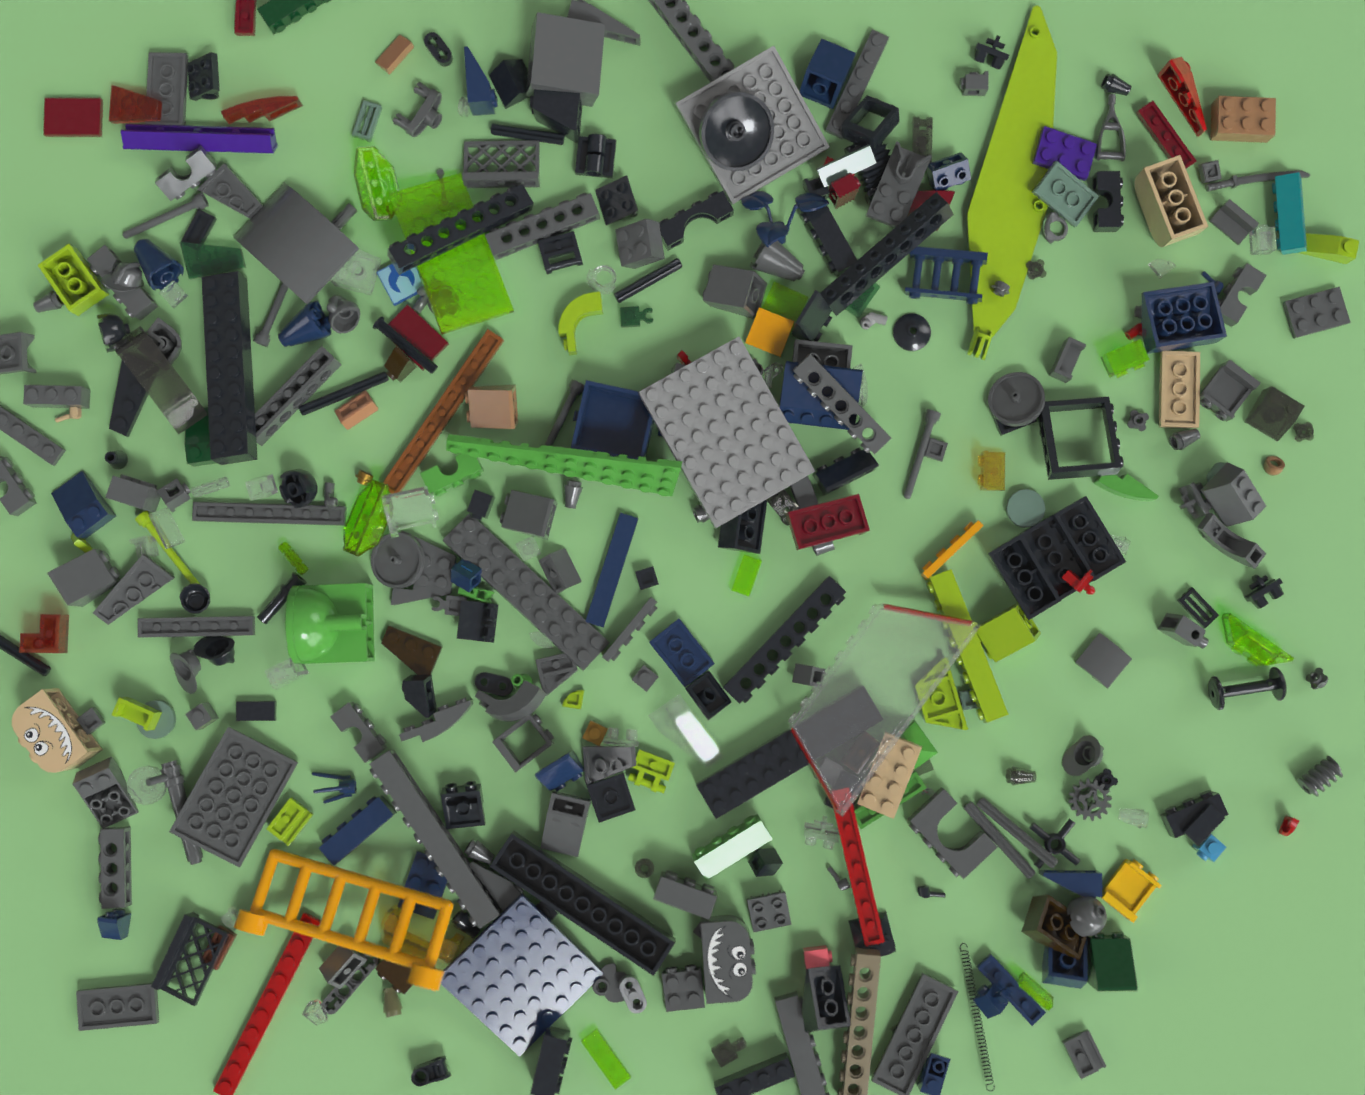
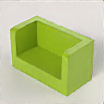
[111,697,162,731]

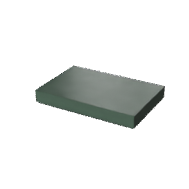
[1032,161,1099,227]

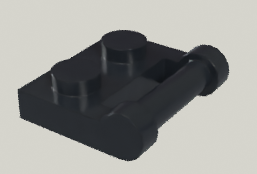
[538,231,583,275]

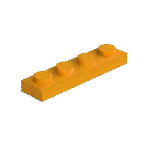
[920,520,984,580]

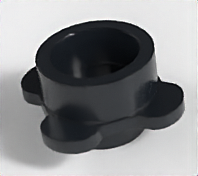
[1094,769,1118,789]

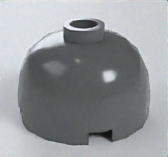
[1067,896,1107,937]

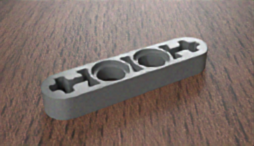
[322,954,380,1015]

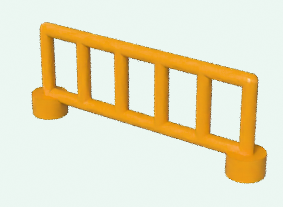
[233,849,453,991]

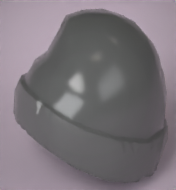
[327,295,360,334]

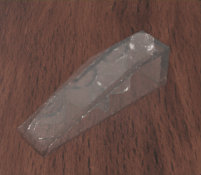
[648,693,723,768]

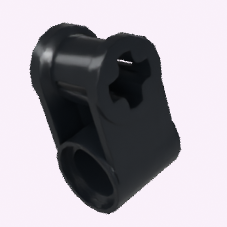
[411,1056,451,1087]

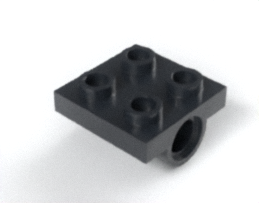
[187,52,220,101]
[575,134,617,179]

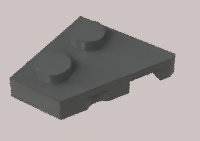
[536,653,578,696]

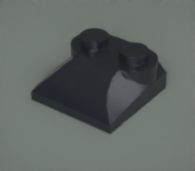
[848,912,896,957]

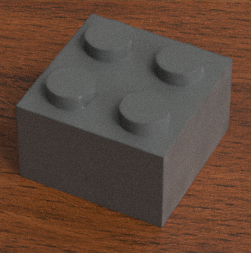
[615,219,665,269]
[105,474,161,513]

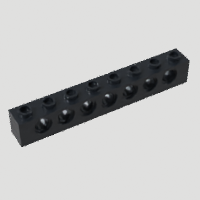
[387,184,534,275]
[820,192,954,316]
[722,576,846,704]

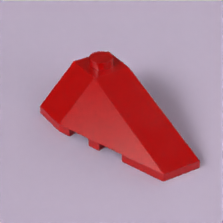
[1157,57,1207,138]

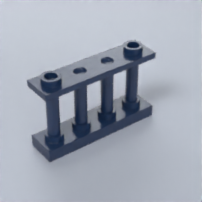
[905,247,988,304]

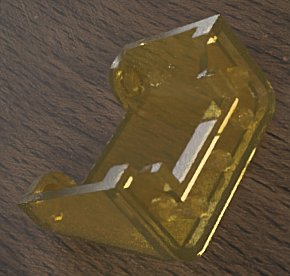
[380,904,465,970]

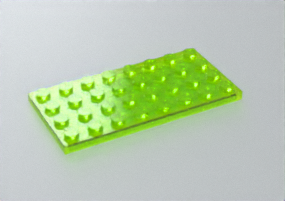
[389,173,514,335]

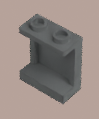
[1200,360,1260,422]

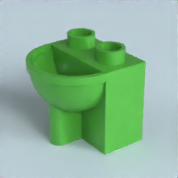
[285,583,375,664]

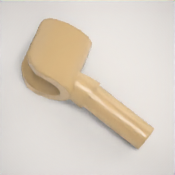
[55,407,81,423]

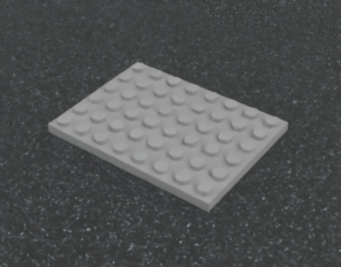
[638,337,815,528]

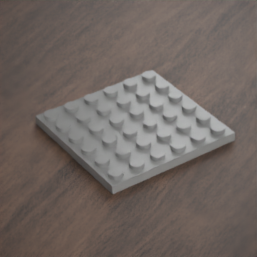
[675,46,830,205]

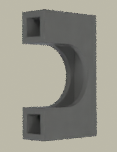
[908,787,997,879]

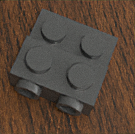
[662,964,705,1012]

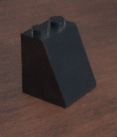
[530,89,583,143]

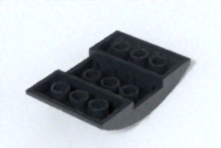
[988,496,1126,620]

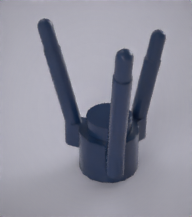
[312,772,357,804]

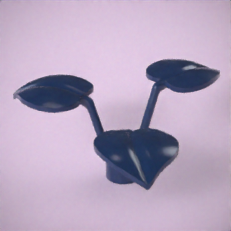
[741,191,829,247]

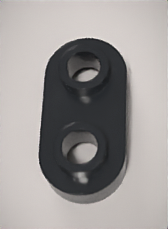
[475,672,513,696]

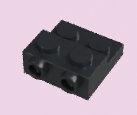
[441,781,486,829]

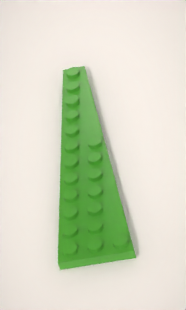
[446,434,682,497]

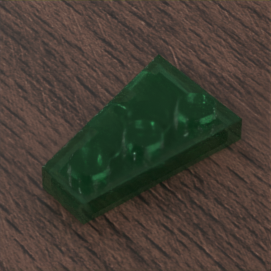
[180,242,246,280]

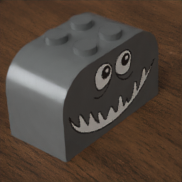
[701,915,756,1004]

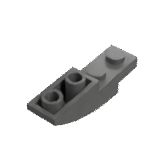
[399,698,473,742]

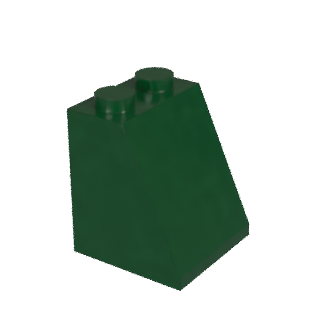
[1088,932,1138,991]

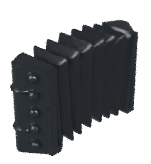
[844,142,891,206]

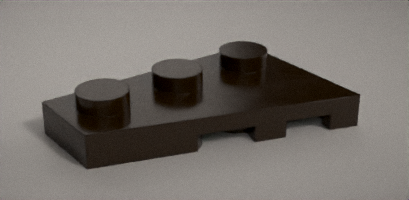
[381,626,443,675]

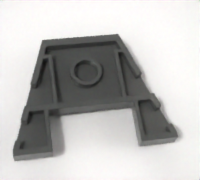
[391,531,457,605]

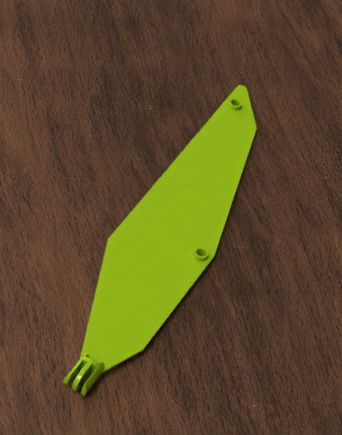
[967,5,1057,360]

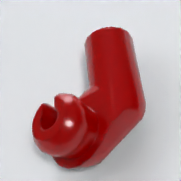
[1125,323,1142,340]

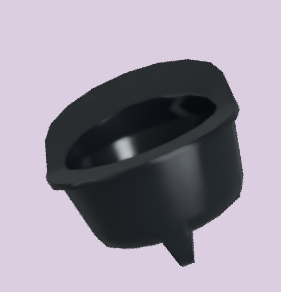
[193,636,235,666]

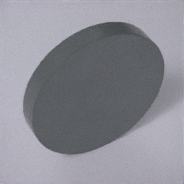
[988,372,1045,427]
[371,532,425,588]

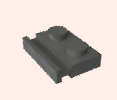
[1062,1029,1107,1079]

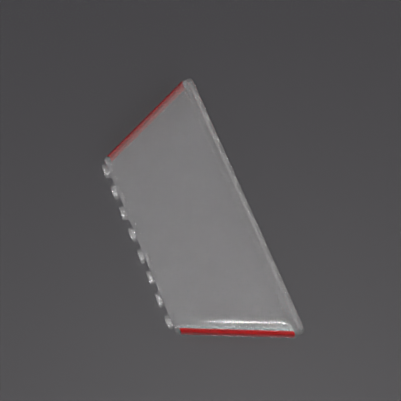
[788,603,981,817]

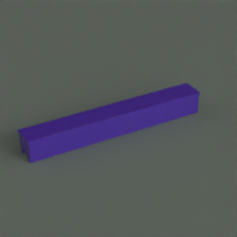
[120,124,278,154]

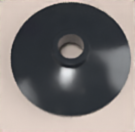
[893,314,931,351]

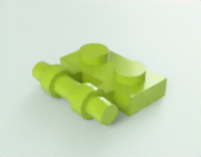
[628,749,675,794]

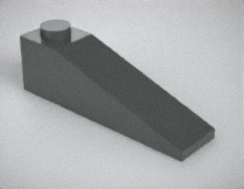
[567,0,641,46]

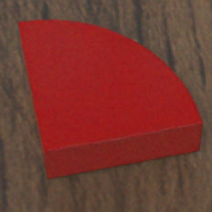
[677,350,692,365]
[1279,816,1300,836]

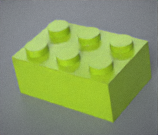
[38,244,109,316]

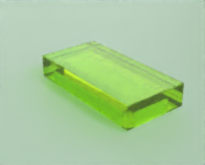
[731,554,762,597]
[1018,971,1054,1011]

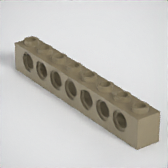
[838,948,881,1095]

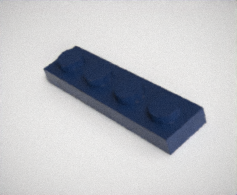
[976,954,1046,1026]

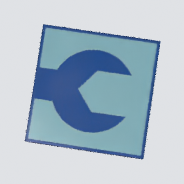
[376,254,428,306]

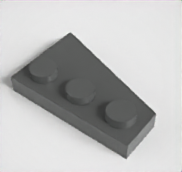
[197,164,263,219]
[583,746,636,785]

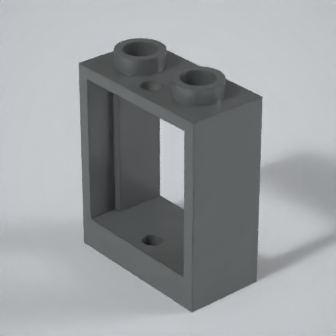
[492,713,554,773]

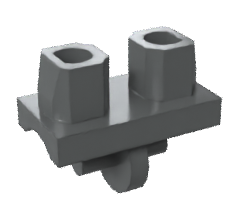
[1179,482,1212,519]

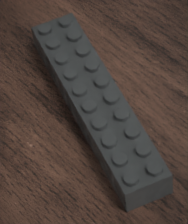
[369,750,502,928]

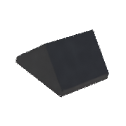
[489,59,529,109]
[685,671,732,720]

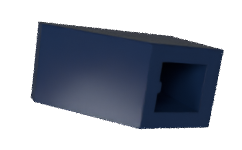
[97,909,132,940]
[917,1052,951,1095]

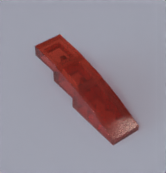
[221,96,303,124]

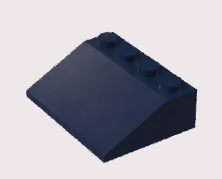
[1142,282,1227,354]
[779,361,863,430]

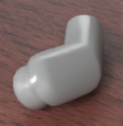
[860,312,888,329]

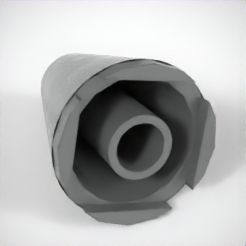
[750,241,805,282]

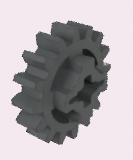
[1068,777,1112,821]

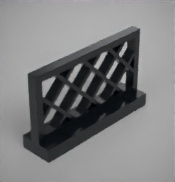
[151,912,230,1006]

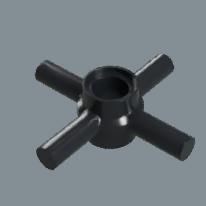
[1029,818,1080,869]

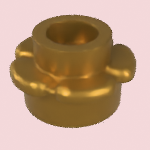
[355,470,374,486]

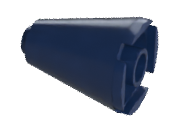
[134,239,184,291]

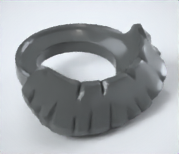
[1044,212,1068,244]

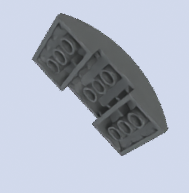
[233,183,359,304]

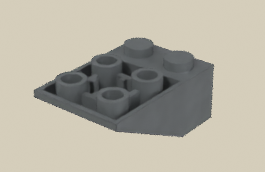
[73,757,139,829]
[540,791,591,857]

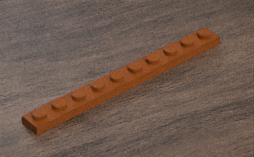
[381,329,504,497]

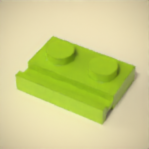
[267,797,314,846]

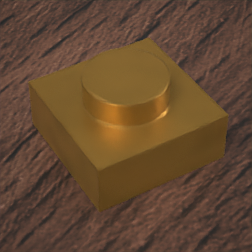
[582,721,608,746]

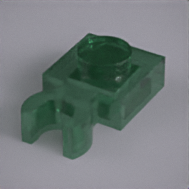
[620,306,653,328]

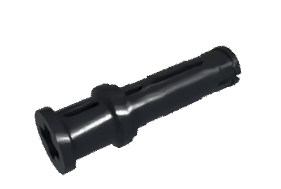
[257,572,307,624]

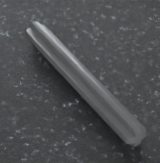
[976,798,1058,868]
[963,801,1035,879]

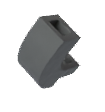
[1197,512,1266,569]
[474,680,547,721]

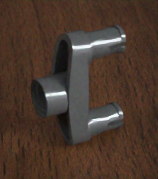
[393,82,442,137]

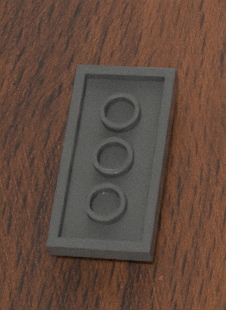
[145,52,188,125]
[76,983,159,1031]

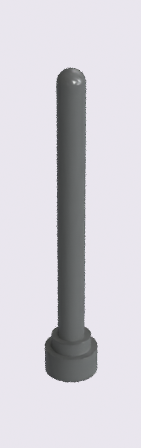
[123,192,209,239]
[253,282,288,347]
[544,379,585,446]
[904,409,941,499]

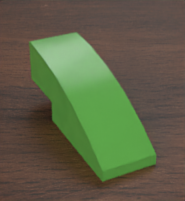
[1094,474,1159,501]

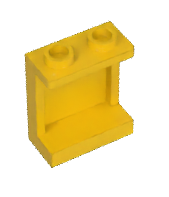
[1100,859,1162,923]

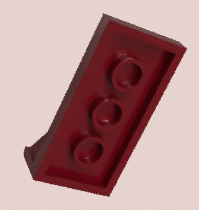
[786,494,870,550]

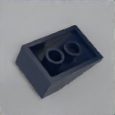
[464,46,498,116]
[51,471,116,539]
[534,750,584,792]
[1042,936,1088,989]

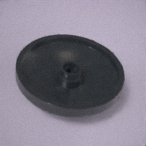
[699,91,774,171]

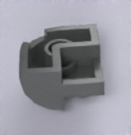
[138,318,182,371]

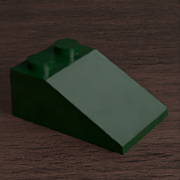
[185,407,216,467]

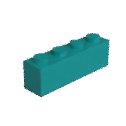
[1272,172,1307,255]

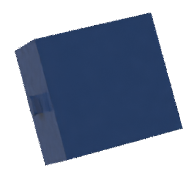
[571,380,654,460]

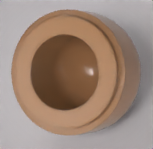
[1264,456,1285,476]

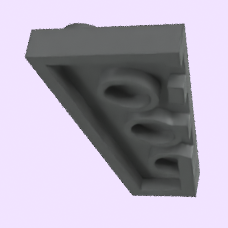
[93,553,175,625]

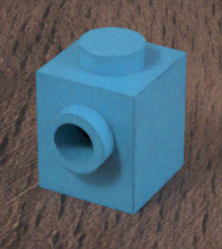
[1192,834,1226,862]

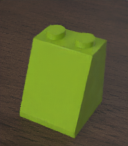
[975,603,1041,663]

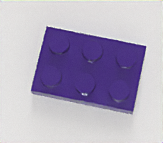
[1032,126,1097,181]

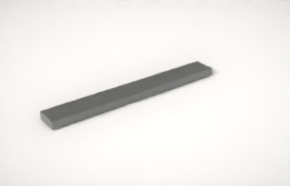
[192,502,347,526]

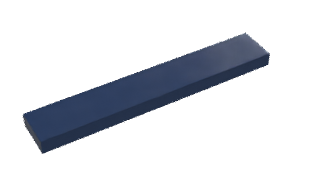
[586,513,639,628]

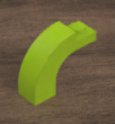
[558,292,603,355]

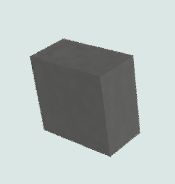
[526,12,605,107]

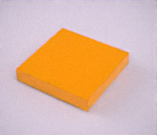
[745,307,795,357]

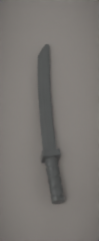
[1205,170,1310,192]

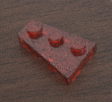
[109,85,162,124]

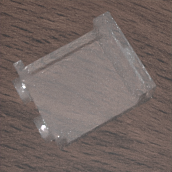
[381,486,439,538]

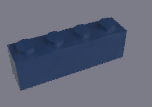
[319,795,397,866]

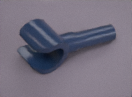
[1201,271,1224,295]

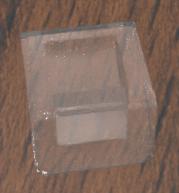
[302,999,328,1025]

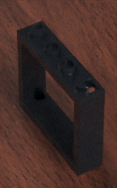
[1038,397,1123,480]

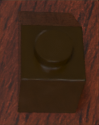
[384,346,416,383]

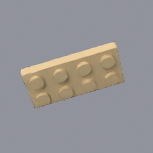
[1159,351,1200,429]
[857,731,922,819]

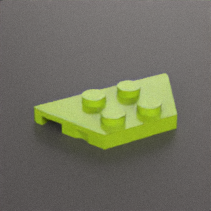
[914,658,968,730]

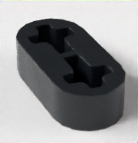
[424,32,453,67]

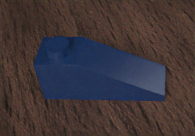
[1039,870,1102,898]

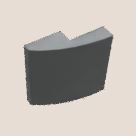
[1076,633,1132,689]

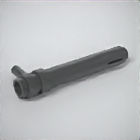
[146,760,203,865]

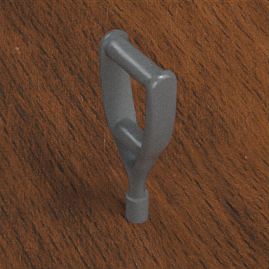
[1096,94,1126,162]

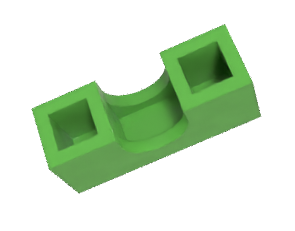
[420,454,484,497]

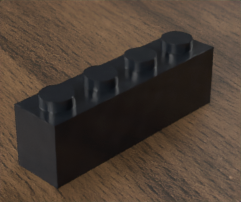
[800,206,857,277]
[714,1052,795,1095]

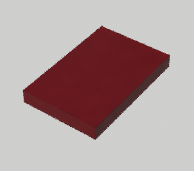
[43,98,103,137]
[388,304,449,371]

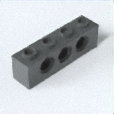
[98,827,132,909]

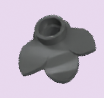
[592,963,628,1002]

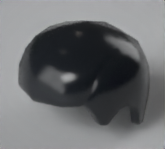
[179,584,211,613]

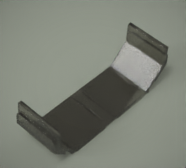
[111,326,207,435]

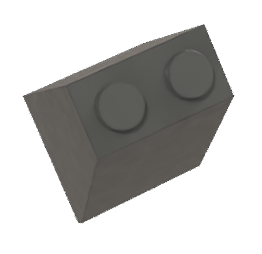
[703,264,767,319]
[500,490,558,540]
[47,549,120,607]

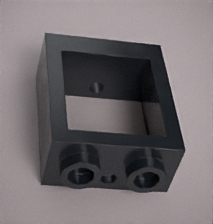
[841,95,900,152]

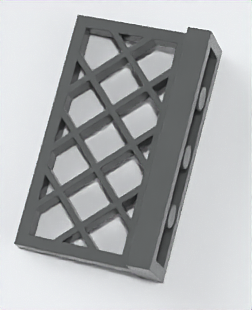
[462,140,540,188]

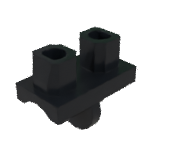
[974,35,1009,70]
[1244,575,1284,609]

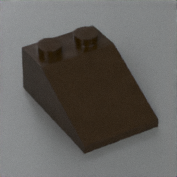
[1021,895,1087,960]

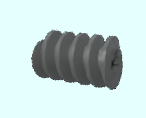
[1297,756,1343,797]

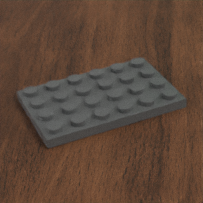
[169,727,298,868]

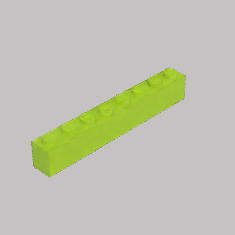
[926,569,1009,723]

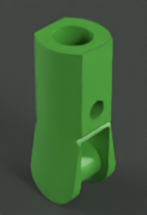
[458,586,495,603]

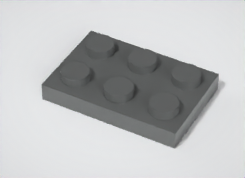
[1282,287,1351,339]

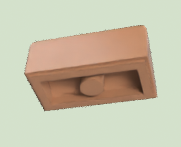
[375,35,414,75]
[334,390,378,430]

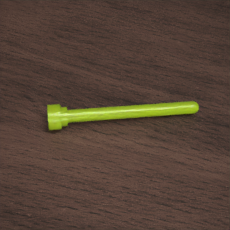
[135,511,199,584]

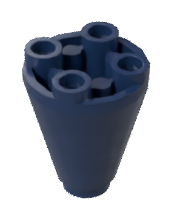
[278,301,331,347]

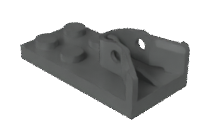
[866,141,932,228]
[0,332,36,375]

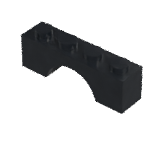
[659,191,734,251]

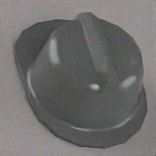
[102,262,144,292]
[170,649,201,694]
[1062,735,1104,776]

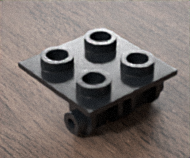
[595,175,638,226]
[456,600,499,643]

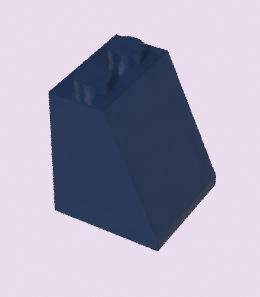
[799,38,856,109]

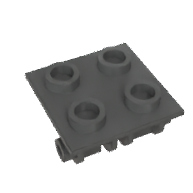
[747,890,792,932]

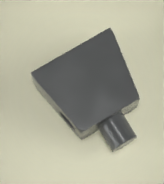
[1157,613,1209,649]

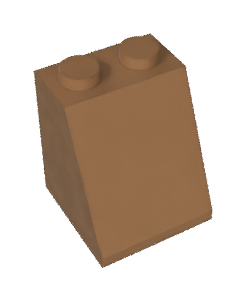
[465,385,518,429]

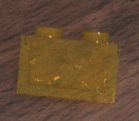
[977,451,1005,491]

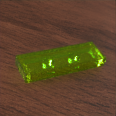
[581,1028,631,1090]

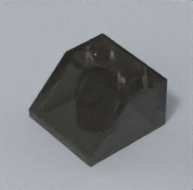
[1244,386,1305,441]

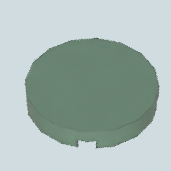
[1006,489,1045,528]
[137,700,176,739]

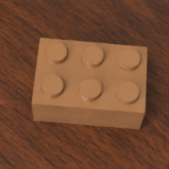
[1211,96,1276,143]

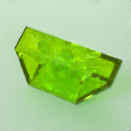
[354,146,402,221]
[343,479,394,557]
[1222,613,1294,667]

